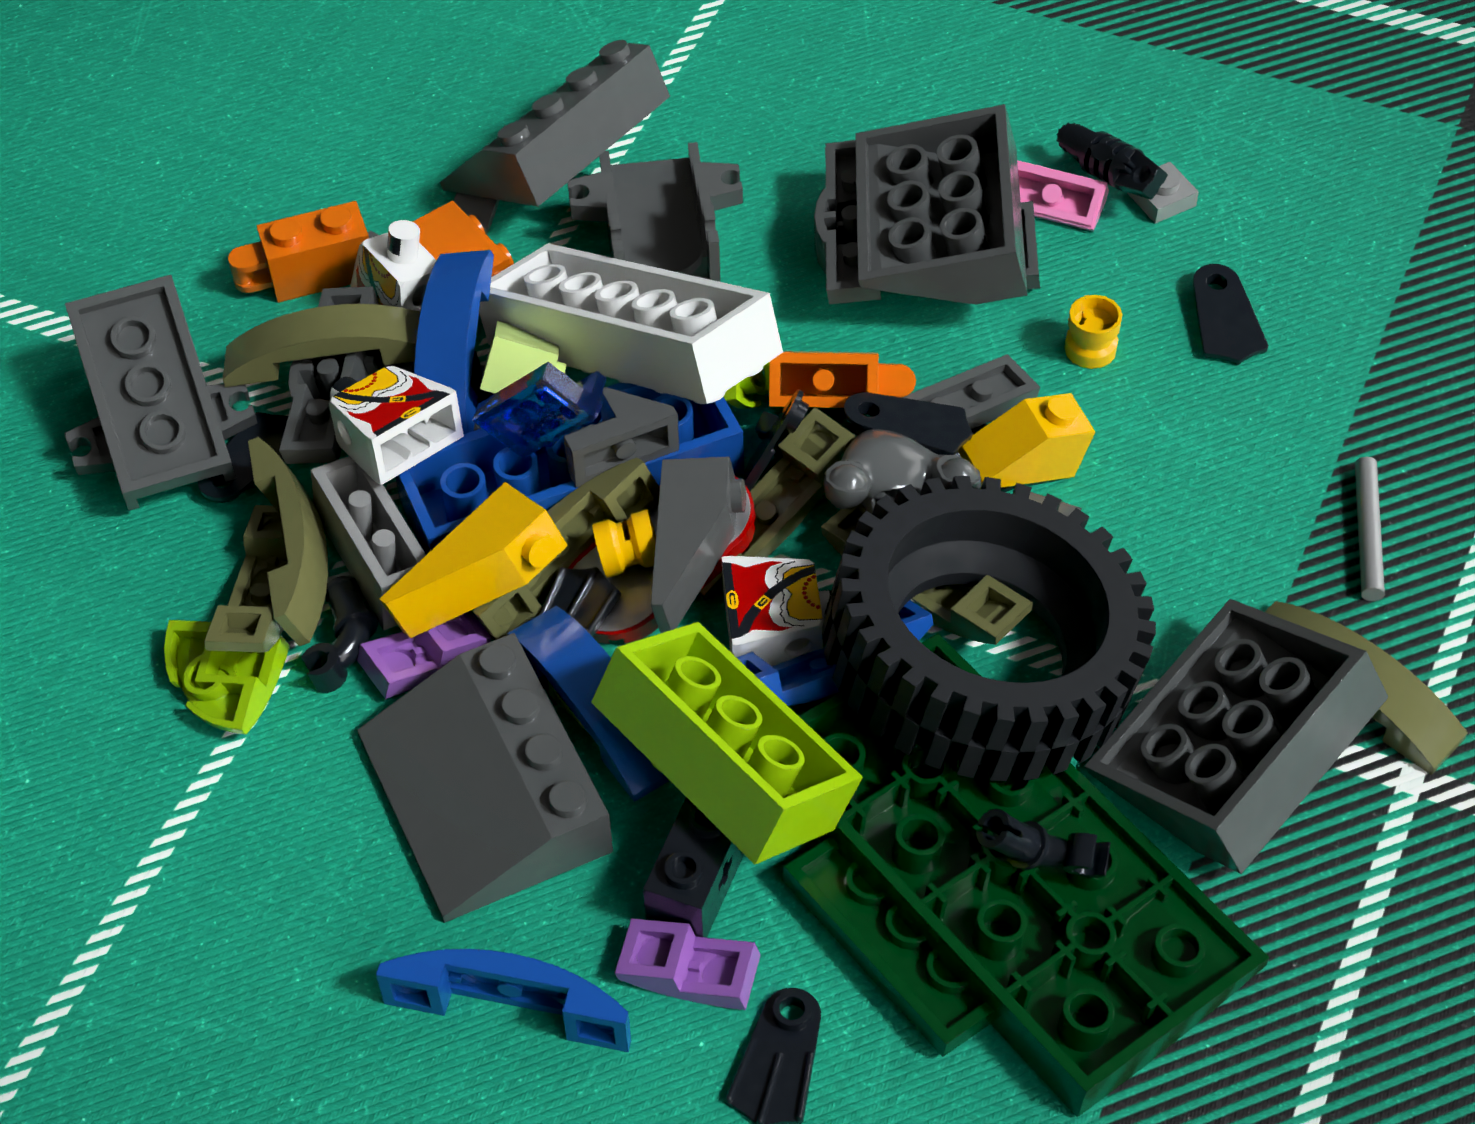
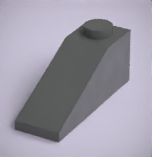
[651,457,746,633]

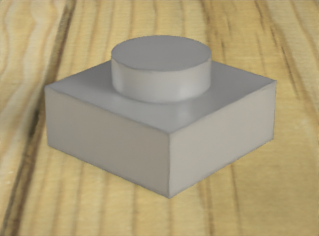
[1127,162,1199,224]

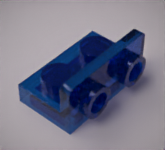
[472,362,607,458]

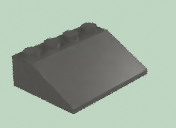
[440,40,670,207]
[855,104,1028,305]
[1084,599,1388,874]
[357,633,613,923]

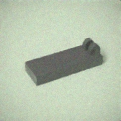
[901,354,1040,429]

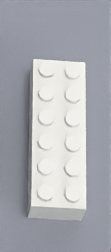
[479,243,783,404]

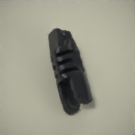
[1056,123,1168,200]

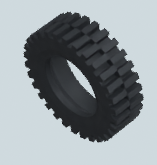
[822,476,1156,781]

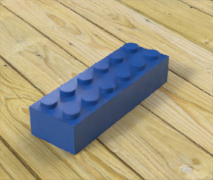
[395,382,744,555]

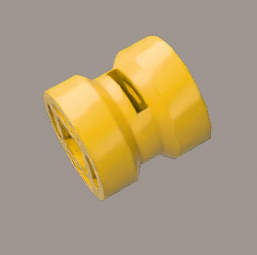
[1064,295,1122,369]
[592,509,656,578]

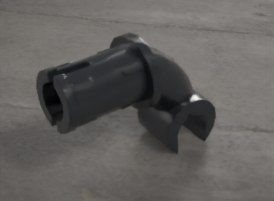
[301,576,379,693]
[976,808,1111,878]

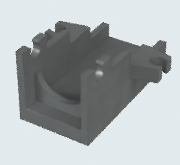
[568,142,743,282]
[65,274,257,510]

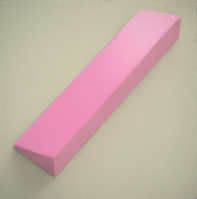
[1017,160,1109,232]

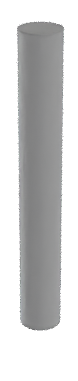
[1355,457,1385,601]

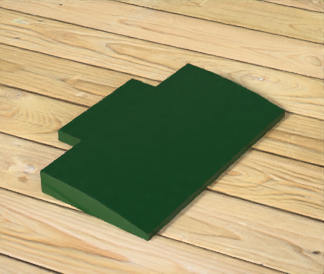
[782,633,1270,1118]

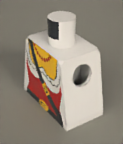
[350,220,437,312]
[329,366,464,485]
[721,556,831,666]

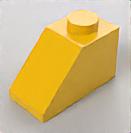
[958,393,1095,489]

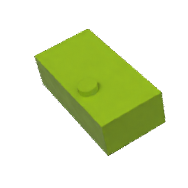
[591,622,863,865]

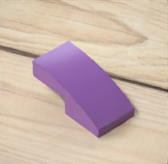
[357,611,492,699]
[615,918,761,1010]

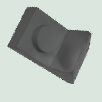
[564,387,679,488]

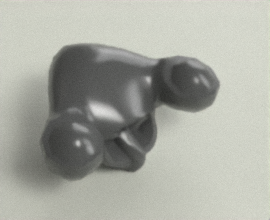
[823,429,981,514]

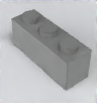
[311,456,426,631]

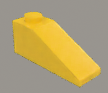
[379,482,568,638]

